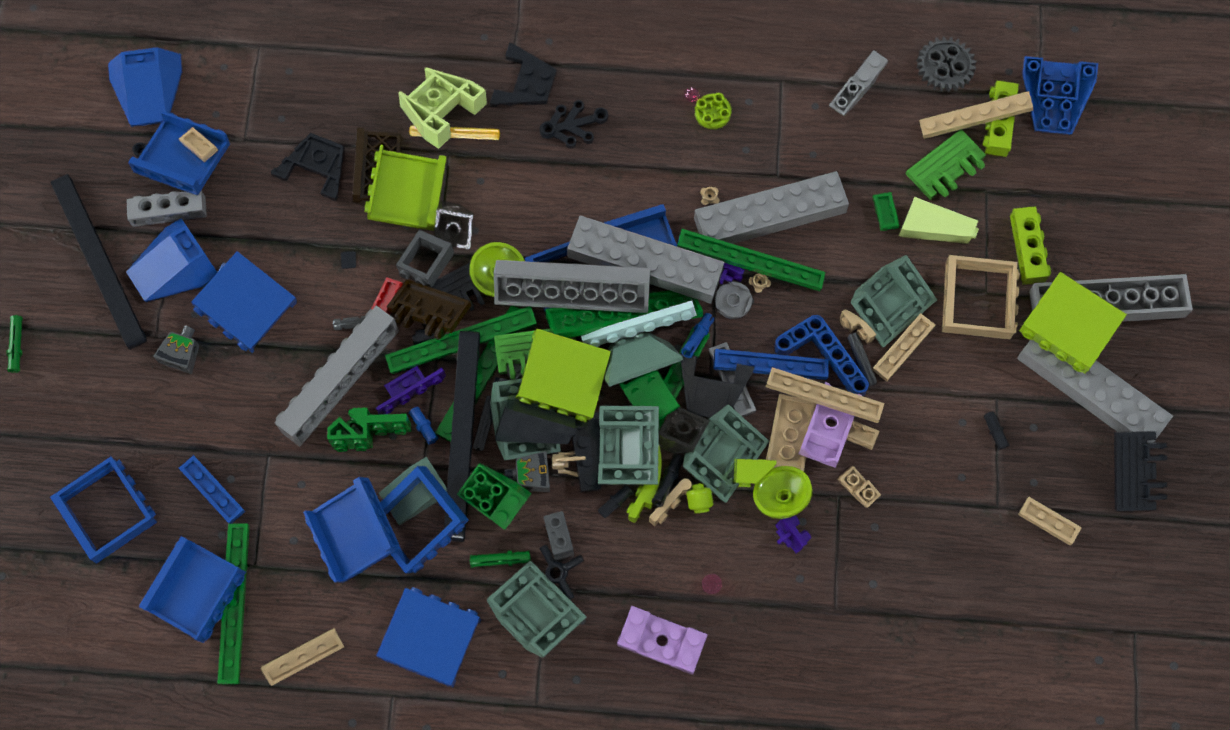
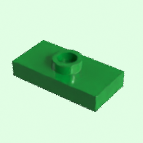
[872,192,900,231]

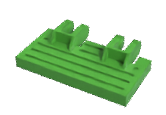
[906,129,986,200]
[494,328,572,380]

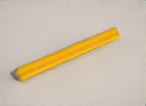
[409,125,500,140]

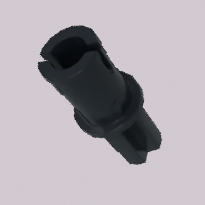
[984,411,1010,450]
[598,485,634,518]

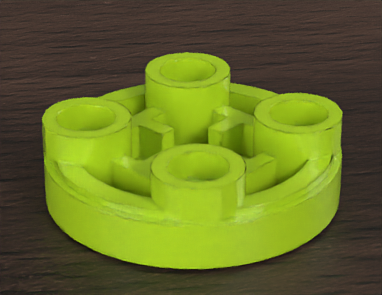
[695,93,731,129]

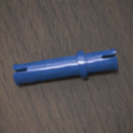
[681,313,714,358]

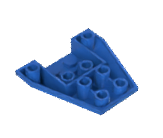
[108,48,182,127]
[1022,56,1098,135]
[126,218,218,302]

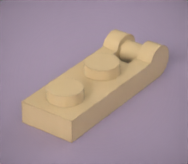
[649,479,692,526]

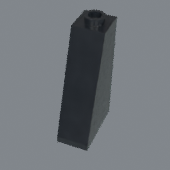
[495,399,577,444]

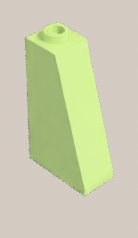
[899,197,979,244]

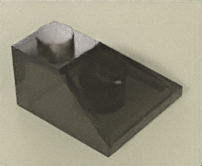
[434,201,474,249]
[658,407,710,454]

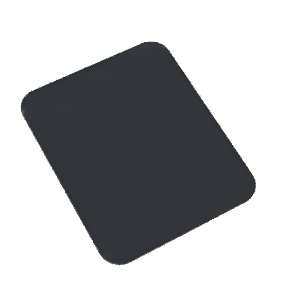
[341,251,356,269]

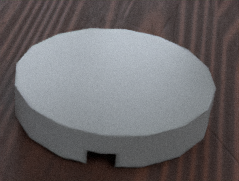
[714,282,753,319]

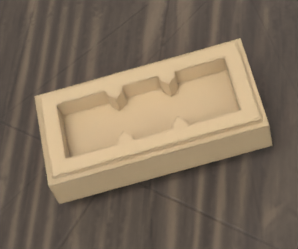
[179,127,218,162]
[846,421,880,450]

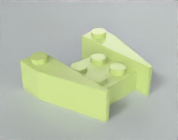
[399,67,487,149]

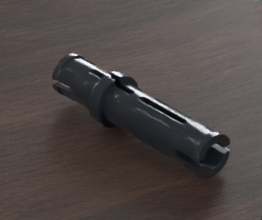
[652,454,684,507]

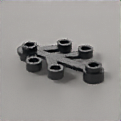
[539,100,608,149]

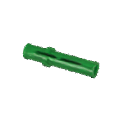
[6,315,23,373]
[470,550,531,568]

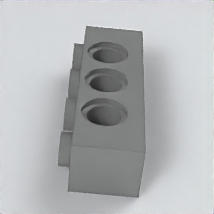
[126,190,207,227]

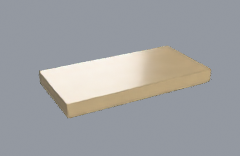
[766,394,817,472]

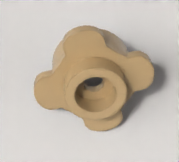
[700,187,719,205]
[749,273,771,293]

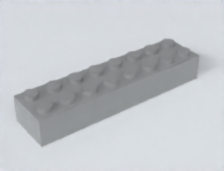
[694,171,849,244]
[567,216,724,304]
[494,260,650,313]
[1029,274,1193,322]
[275,305,399,447]
[1017,340,1173,443]

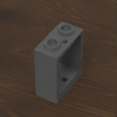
[396,230,454,288]
[543,511,575,563]

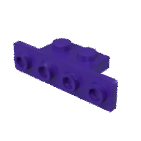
[376,366,446,415]

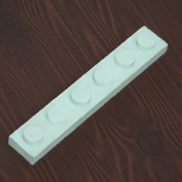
[581,301,697,347]

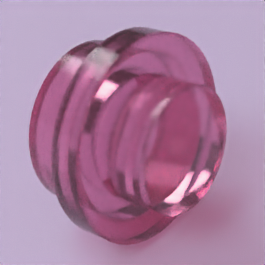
[683,87,701,103]
[702,574,722,594]

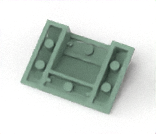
[851,255,937,347]
[604,331,683,387]
[490,379,561,460]
[683,405,769,503]
[598,406,659,485]
[487,560,586,658]

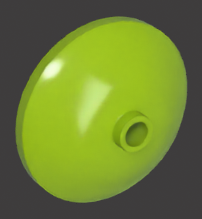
[469,242,525,297]
[753,466,812,519]

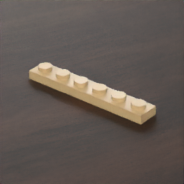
[919,91,1034,139]
[766,367,885,423]

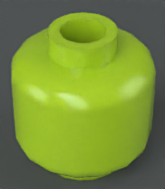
[686,484,713,513]

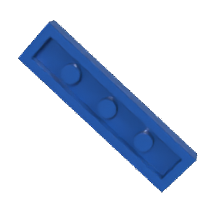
[179,455,245,524]

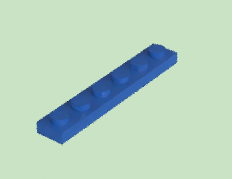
[713,349,829,380]

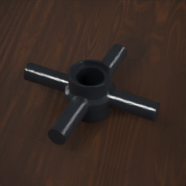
[539,545,585,600]

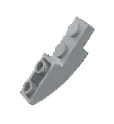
[829,50,888,116]

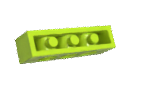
[983,80,1019,157]
[1010,207,1051,285]

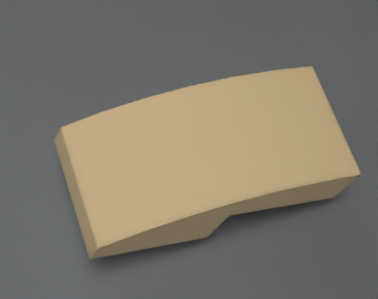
[840,310,876,344]
[837,466,881,508]

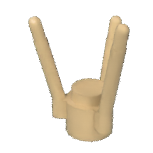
[552,451,586,477]

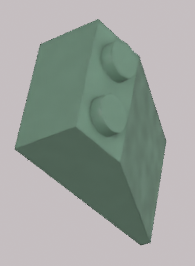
[379,457,447,526]

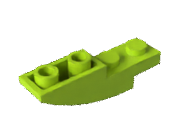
[627,445,662,523]

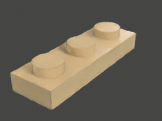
[1018,497,1082,546]

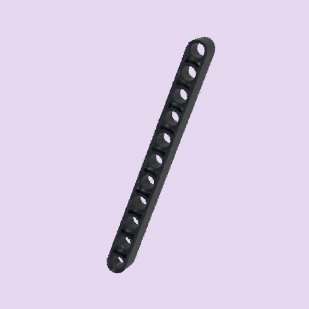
[50,173,147,350]
[444,331,480,542]

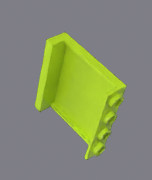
[364,145,447,231]
[1019,272,1127,374]
[515,329,611,422]

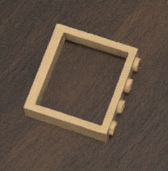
[942,255,1020,339]

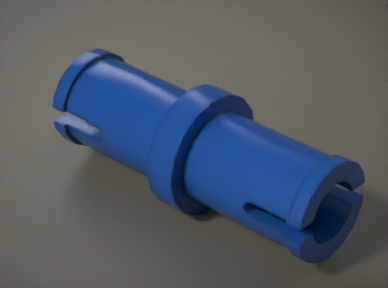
[409,407,439,445]

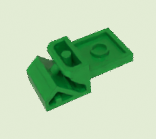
[327,408,411,452]

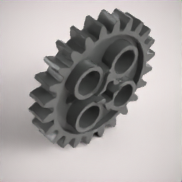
[916,36,976,93]

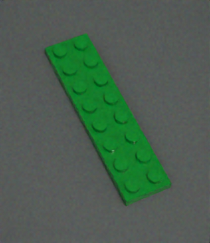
[545,291,703,338]

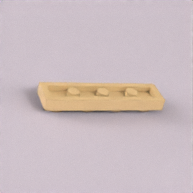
[872,313,935,382]
[261,628,344,686]

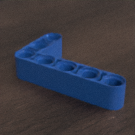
[774,315,869,396]

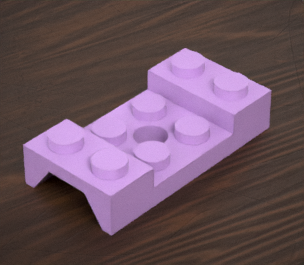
[799,382,862,468]
[617,606,707,675]

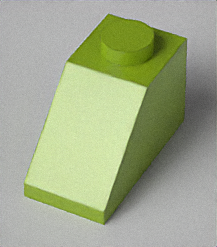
[734,458,777,487]

